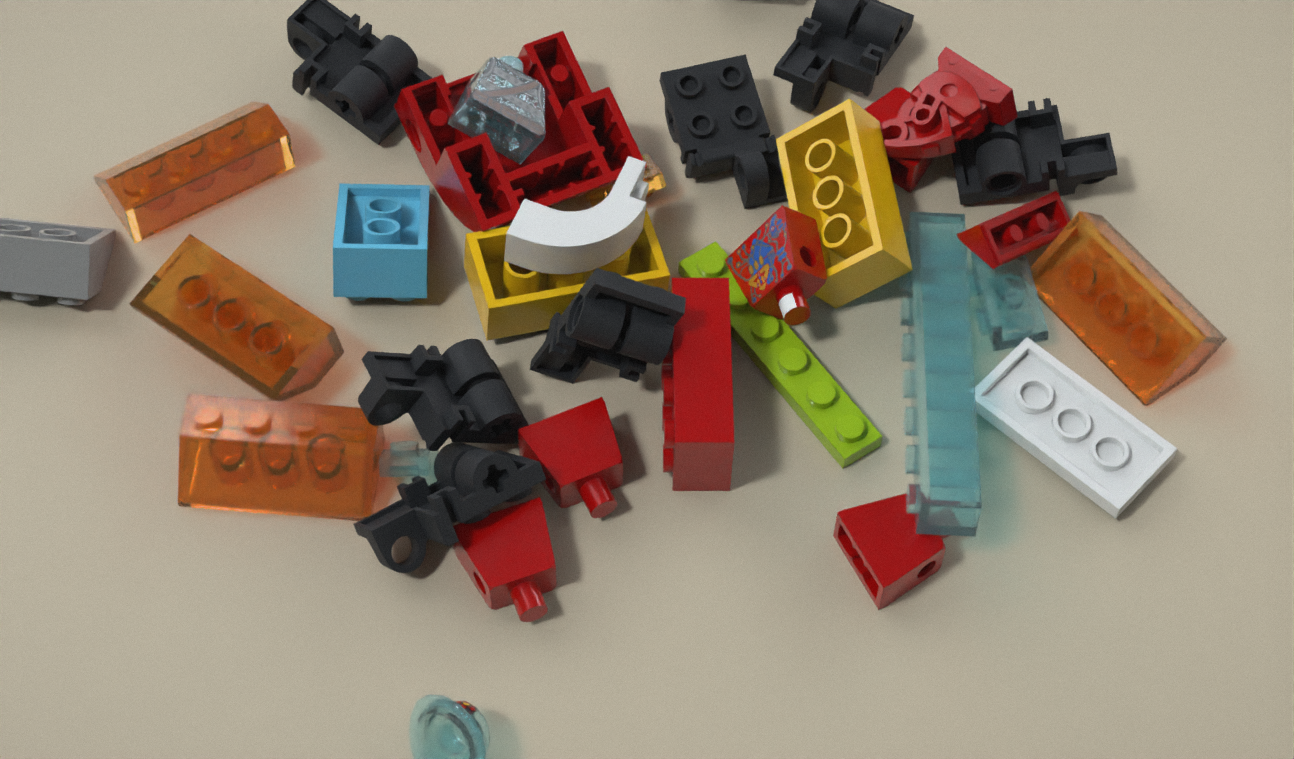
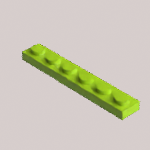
[678,241,883,469]

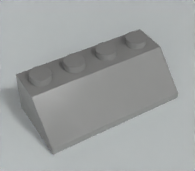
[0,218,116,305]

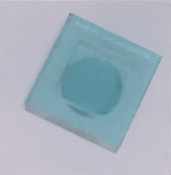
[379,441,431,477]

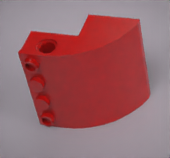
[394,31,647,232]

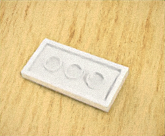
[966,337,1177,519]

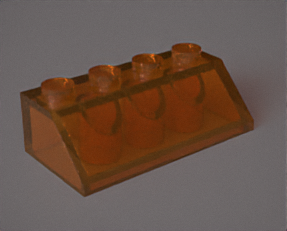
[93,101,295,243]
[1021,211,1227,406]
[129,234,344,404]
[178,394,385,521]

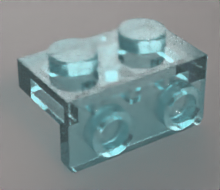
[965,252,1048,352]

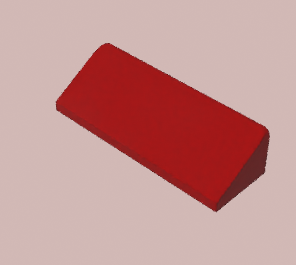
[956,190,1075,269]

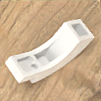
[504,156,649,274]

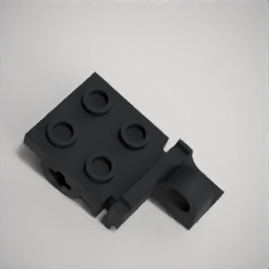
[287,0,432,145]
[773,0,914,112]
[659,54,787,209]
[951,98,1118,205]
[530,268,686,384]
[358,339,529,451]
[353,442,546,573]

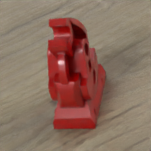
[882,47,1018,159]

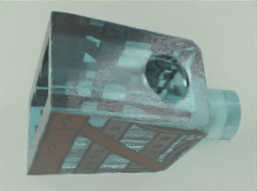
[448,56,545,165]

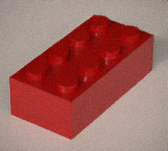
[661,278,735,491]

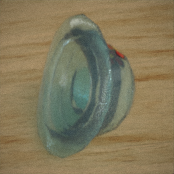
[409,694,490,759]

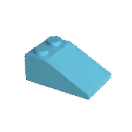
[333,183,430,301]

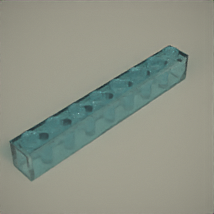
[899,212,982,536]

